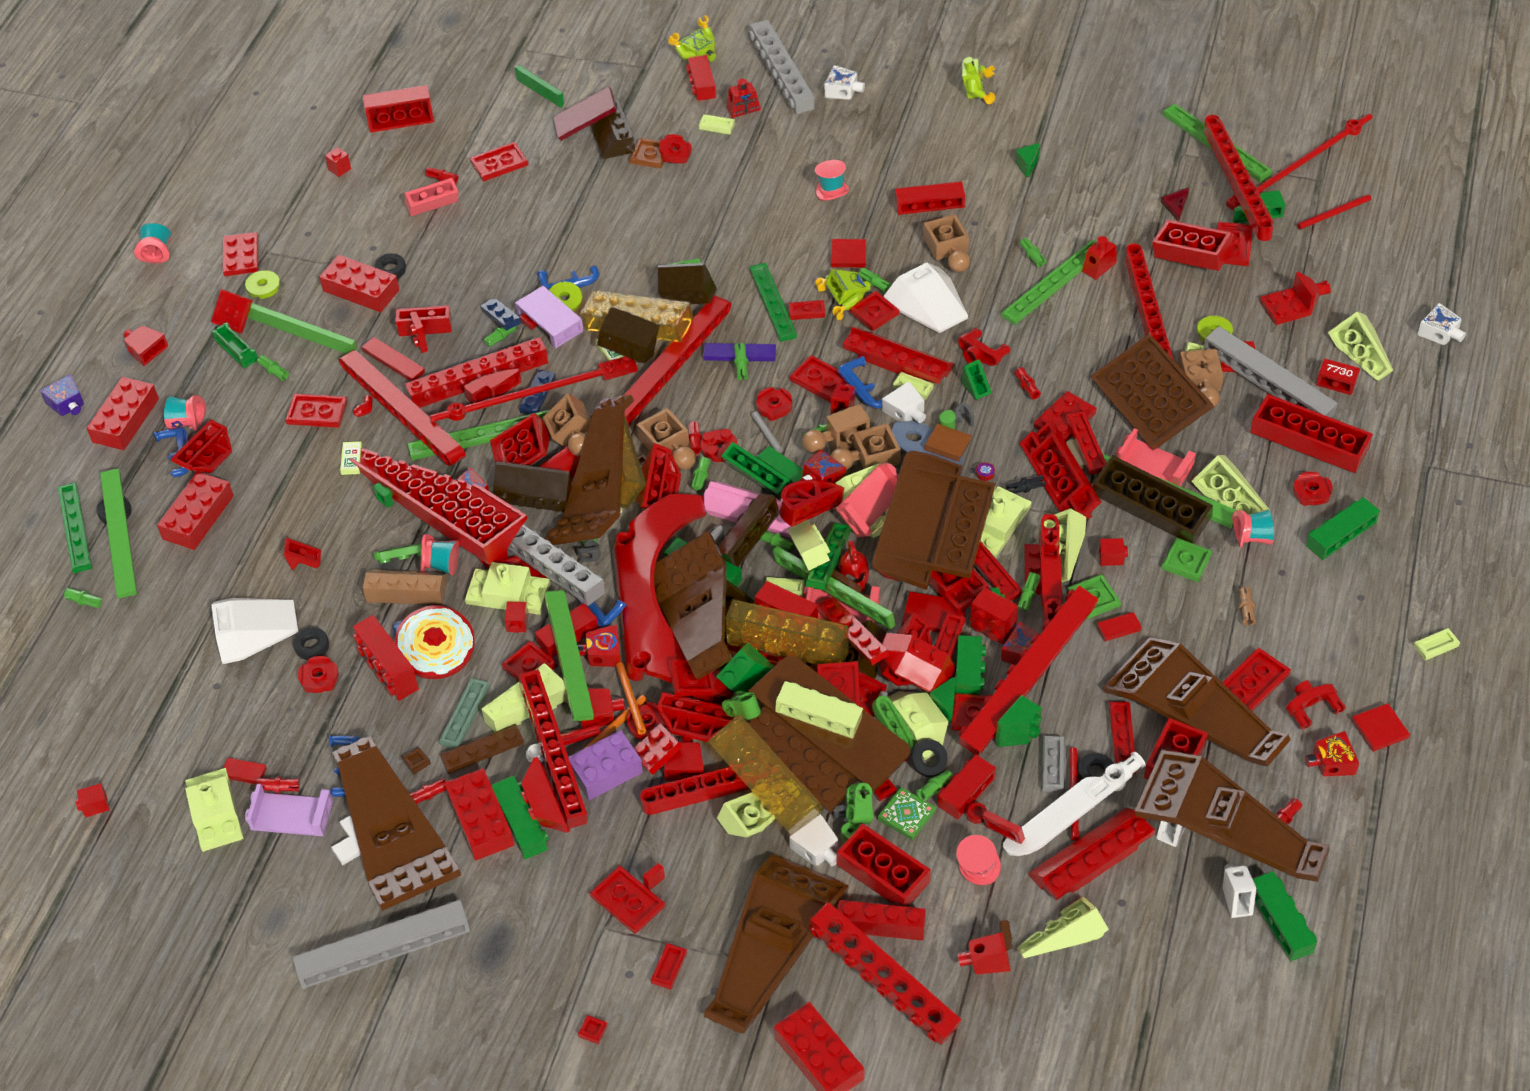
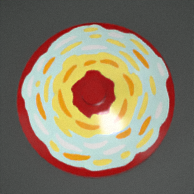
[395,606,475,679]

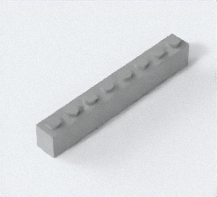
[1203,326,1338,418]
[293,900,470,989]

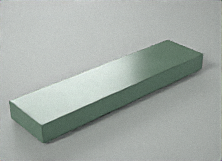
[439,678,490,749]

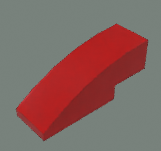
[463,369,522,404]

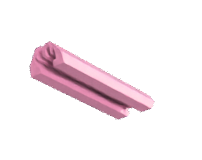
[704,481,795,539]

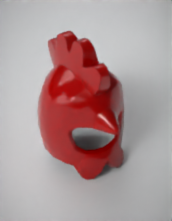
[838,541,869,592]

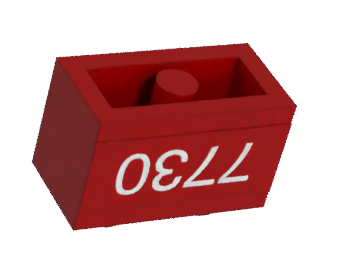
[1316,358,1360,396]

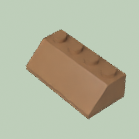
[363,569,449,605]

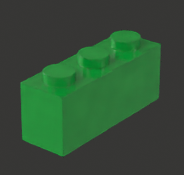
[955,635,986,695]

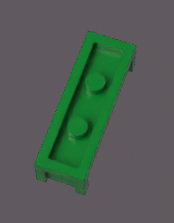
[212,322,258,369]

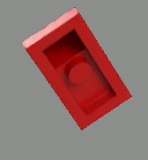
[283,538,321,570]

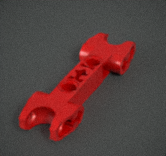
[1039,514,1063,630]

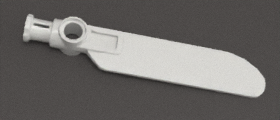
[1003,752,1146,856]

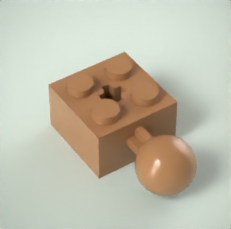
[923,214,970,272]
[1178,349,1224,408]
[543,393,591,456]
[802,404,870,453]
[637,408,696,470]
[830,423,901,470]

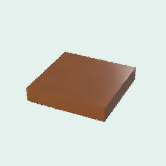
[629,138,664,169]
[924,424,972,462]

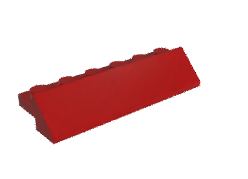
[843,327,955,384]
[1019,421,1102,519]
[929,569,989,614]
[1028,808,1155,901]

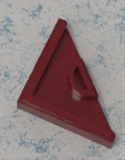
[1161,188,1189,221]

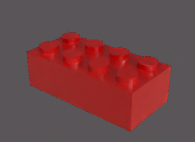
[363,85,434,133]
[1152,220,1233,271]
[319,255,400,313]
[87,377,159,451]
[157,471,234,550]
[352,615,419,701]
[445,768,514,861]
[836,824,931,907]
[774,1002,864,1091]

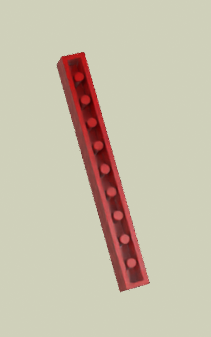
[958,585,1099,756]

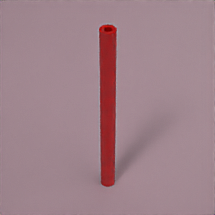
[1297,194,1371,230]
[1069,747,1079,841]

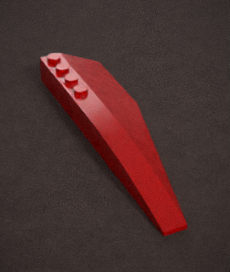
[349,448,528,564]

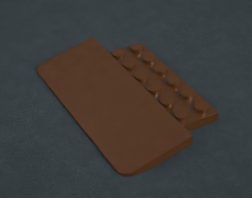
[872,451,996,590]
[737,656,910,814]

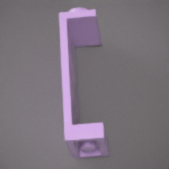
[515,286,583,349]
[245,784,333,837]

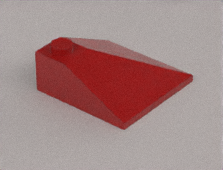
[490,413,550,466]

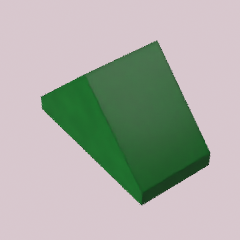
[1015,143,1041,178]
[962,359,992,400]
[930,677,956,723]

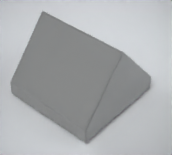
[709,525,725,545]

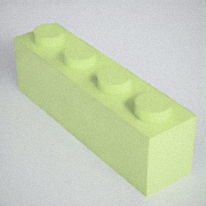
[787,520,830,570]
[775,681,863,739]

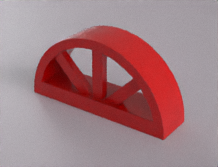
[779,480,845,527]

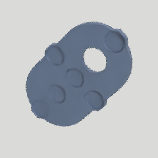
[891,421,963,465]

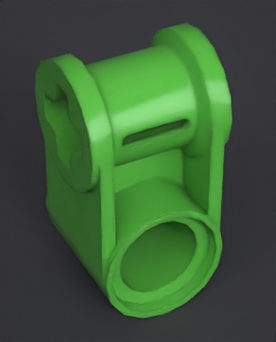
[722,691,761,719]
[846,783,873,824]

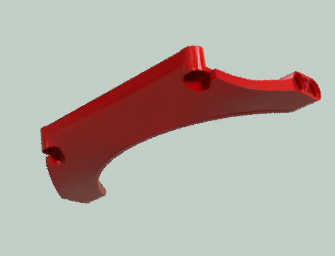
[612,494,734,705]

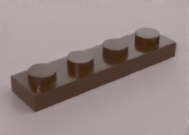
[440,724,524,774]

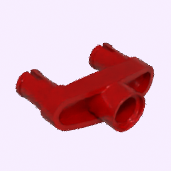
[958,327,1010,366]
[1285,680,1346,730]

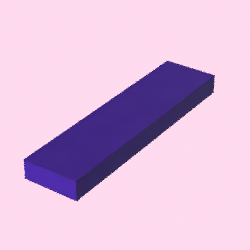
[704,343,776,362]

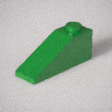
[1232,190,1286,223]

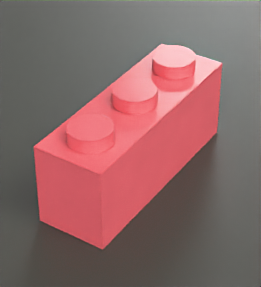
[404,178,459,216]

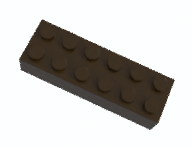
[1093,455,1213,544]

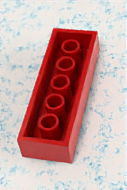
[1250,394,1373,474]

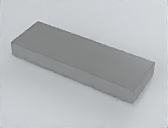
[1042,735,1064,792]

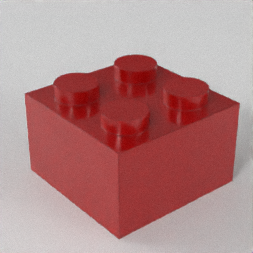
[970,587,1018,645]

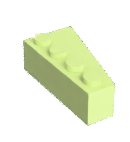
[482,663,568,732]

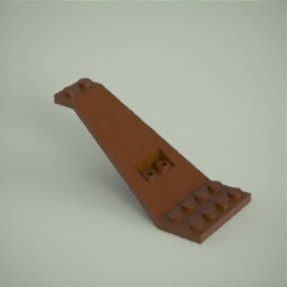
[543,395,634,545]
[654,531,733,680]
[1103,637,1291,767]
[332,736,461,911]
[1135,750,1330,882]
[704,854,849,1034]

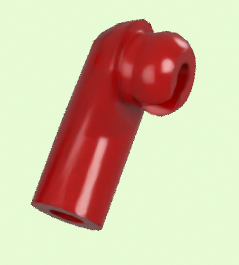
[353,395,373,417]

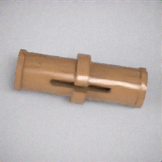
[1238,587,1256,626]

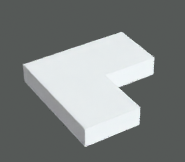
[331,815,361,866]

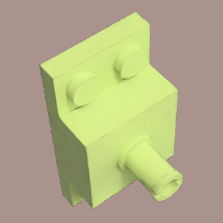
[981,486,1032,558]
[465,562,550,615]
[185,768,244,852]

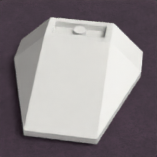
[884,263,968,333]
[212,598,299,664]

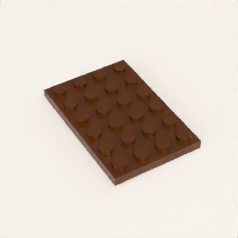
[1090,333,1214,450]

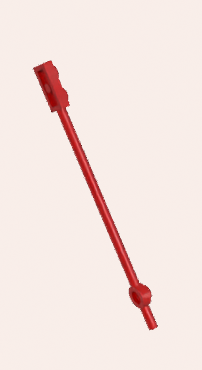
[1226,114,1373,211]
[429,356,638,423]

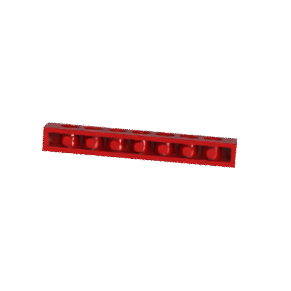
[405,337,549,408]
[519,669,587,828]
[809,902,962,1046]

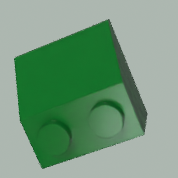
[717,643,775,692]
[996,695,1042,747]

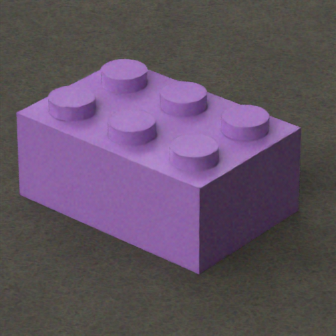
[568,730,643,800]

